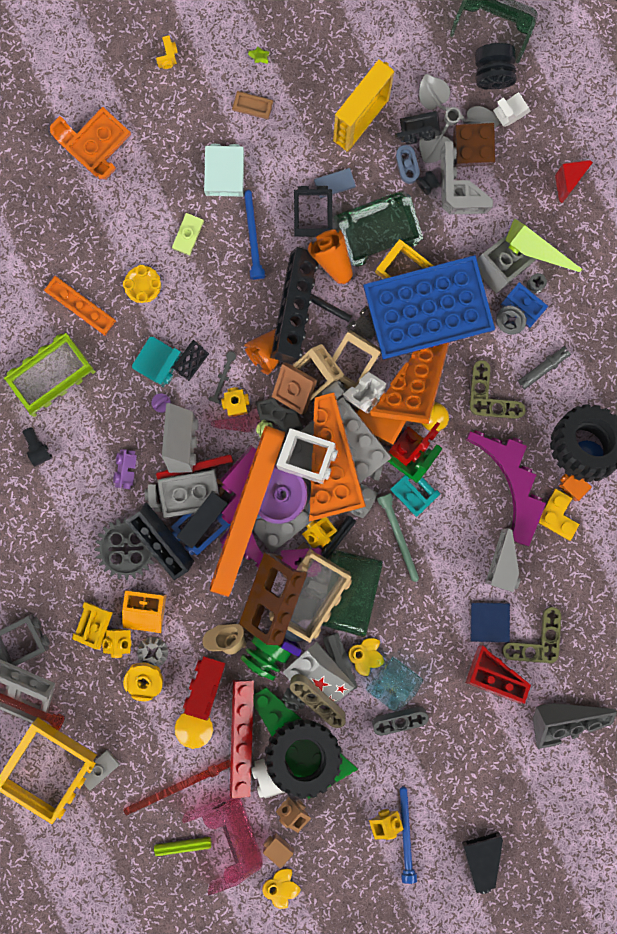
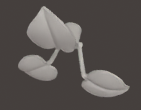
[419,74,500,163]

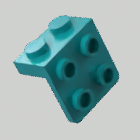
[132,337,182,387]

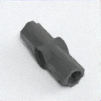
[323,632,357,691]

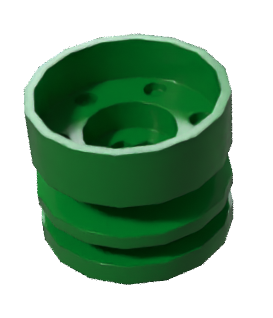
[240,636,292,681]

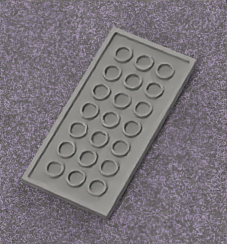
[224,397,392,553]

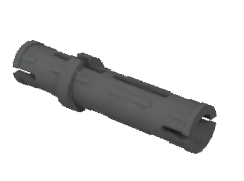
[518,346,571,390]

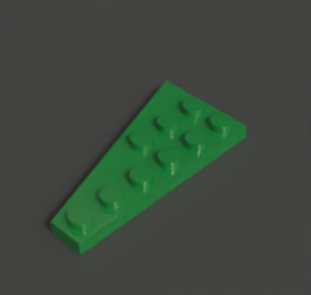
[253,687,358,799]

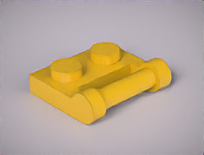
[72,602,113,650]

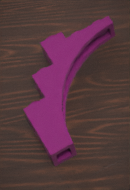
[465,430,546,547]
[220,445,263,568]

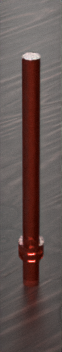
[124,759,231,816]

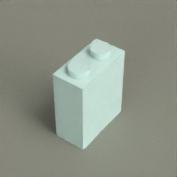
[204,144,244,197]

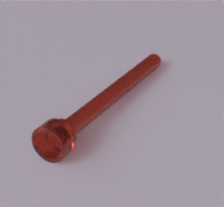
[0,693,66,731]

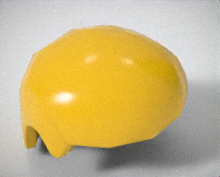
[421,402,449,431]

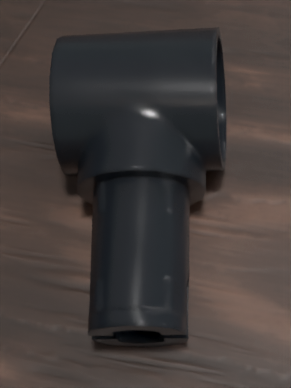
[22,427,52,467]

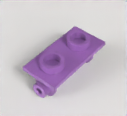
[113,449,137,489]

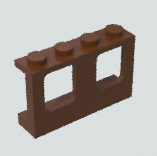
[239,552,307,645]

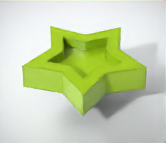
[248,46,270,64]

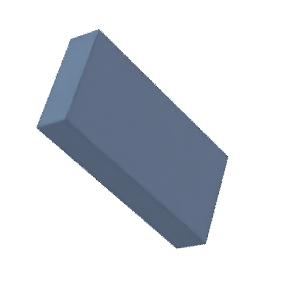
[314,168,356,199]

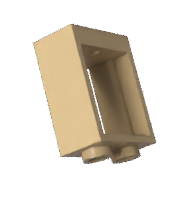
[332,330,381,389]
[293,344,344,403]

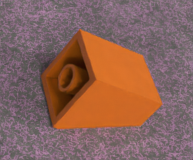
[355,402,406,447]

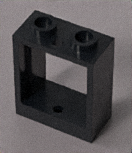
[294,186,333,237]

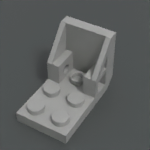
[441,141,493,215]

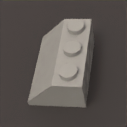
[162,403,199,473]

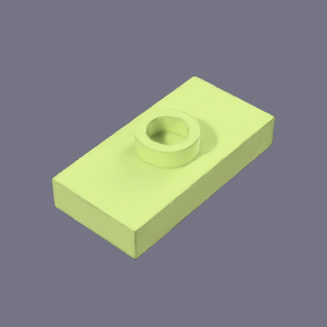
[172,213,204,256]

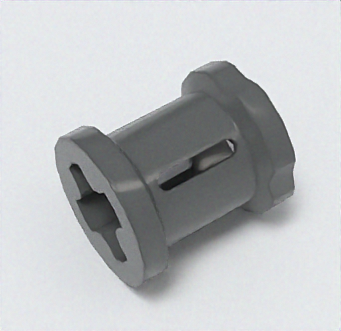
[527,273,547,294]

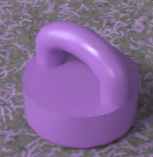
[151,393,171,413]

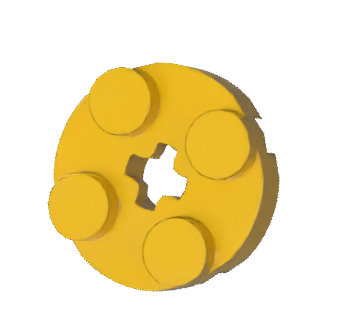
[123,663,163,702]

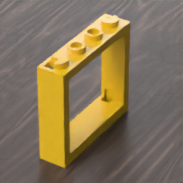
[333,59,394,152]
[0,717,97,824]

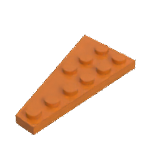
[370,343,449,424]
[309,392,366,522]

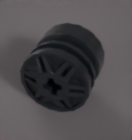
[475,43,517,90]

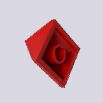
[555,160,593,203]

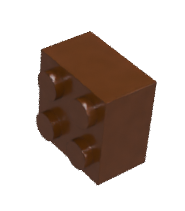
[453,123,495,167]

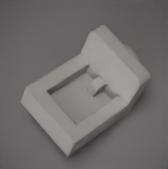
[145,484,162,512]
[350,484,378,518]

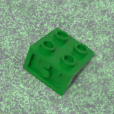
[387,444,443,483]

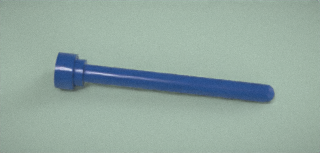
[244,190,265,280]
[400,786,417,884]

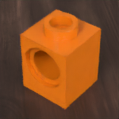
[559,473,592,501]

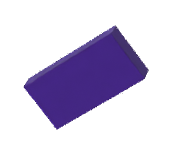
[280,638,302,657]

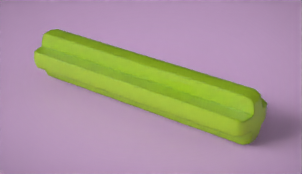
[154,837,212,856]

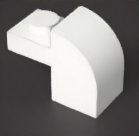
[493,92,531,127]

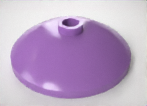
[258,465,307,524]

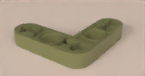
[469,360,526,419]
[502,607,561,663]

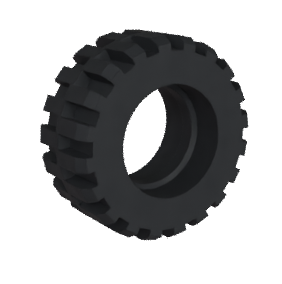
[550,404,617,482]
[264,719,343,799]

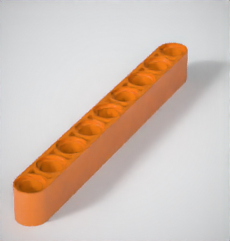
[209,426,285,597]

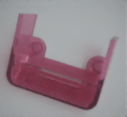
[182,796,263,896]

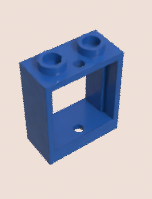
[171,513,231,555]

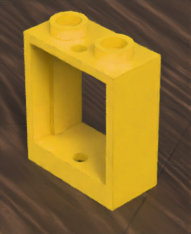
[375,239,434,279]

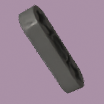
[372,707,429,736]

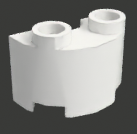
[343,372,386,414]
[251,759,285,798]

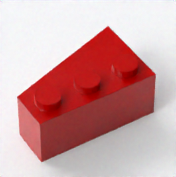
[465,645,531,704]
[183,656,226,721]

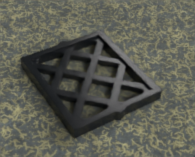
[172,340,209,381]

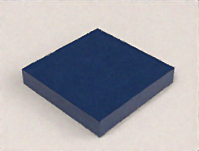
[470,603,510,642]

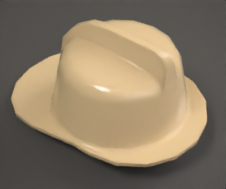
[203,624,247,654]

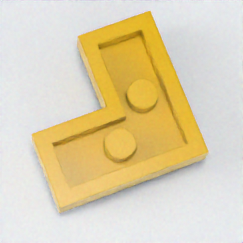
[539,489,580,541]

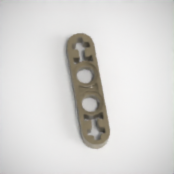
[290,674,346,728]

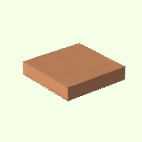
[272,363,317,415]

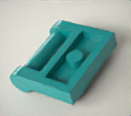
[390,475,441,517]

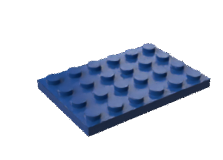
[363,255,495,360]

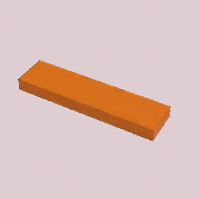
[44,276,116,336]

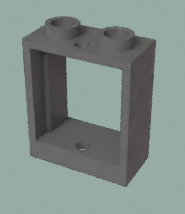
[0,615,50,666]

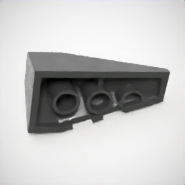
[533,703,617,749]

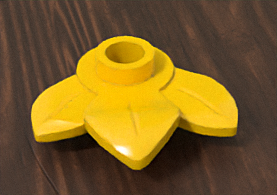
[348,638,384,676]
[262,868,301,909]

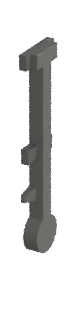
[208,351,236,404]

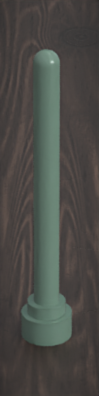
[377,493,419,582]

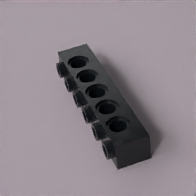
[270,247,319,365]

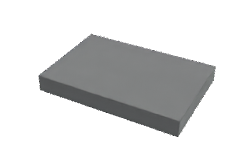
[158,470,220,518]

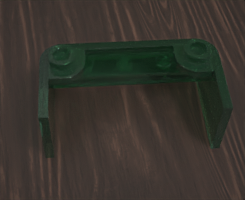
[450,0,538,64]

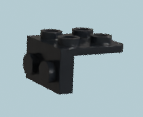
[395,111,441,145]

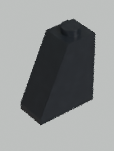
[462,832,503,894]

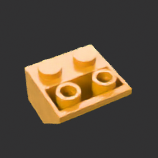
[122,589,167,633]

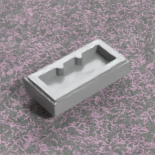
[83,750,120,791]

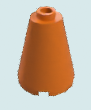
[308,229,353,284]
[244,329,292,375]

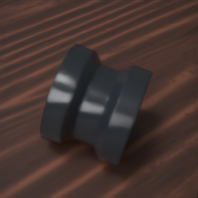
[416,171,440,195]

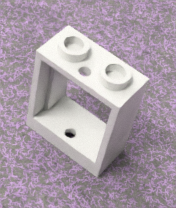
[276,428,338,484]

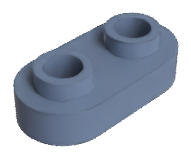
[396,145,420,184]

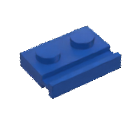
[500,282,548,328]

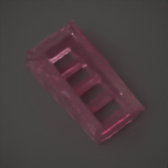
[211,416,251,433]

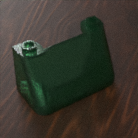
[333,191,424,267]
[321,550,383,637]

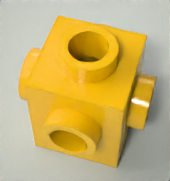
[221,387,250,418]
[302,517,337,548]
[102,629,131,658]
[369,809,404,840]

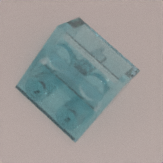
[366,656,424,712]

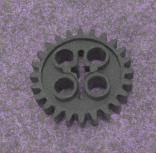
[94,517,154,580]

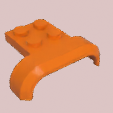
[50,107,131,180]

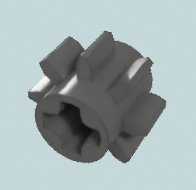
[282,688,305,711]

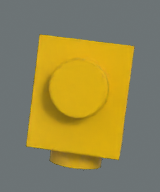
[156,35,178,69]

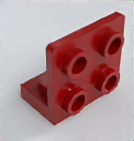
[388,422,440,466]

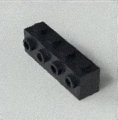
[125,502,194,580]

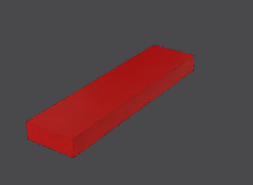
[156,454,234,480]

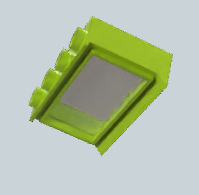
[4,333,96,417]

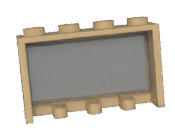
[269,548,352,643]

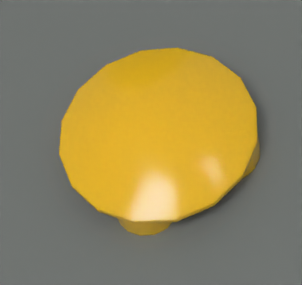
[123,265,161,303]
[175,713,213,749]

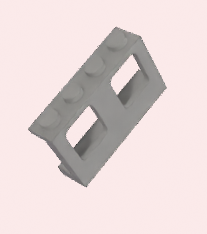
[0,659,56,723]

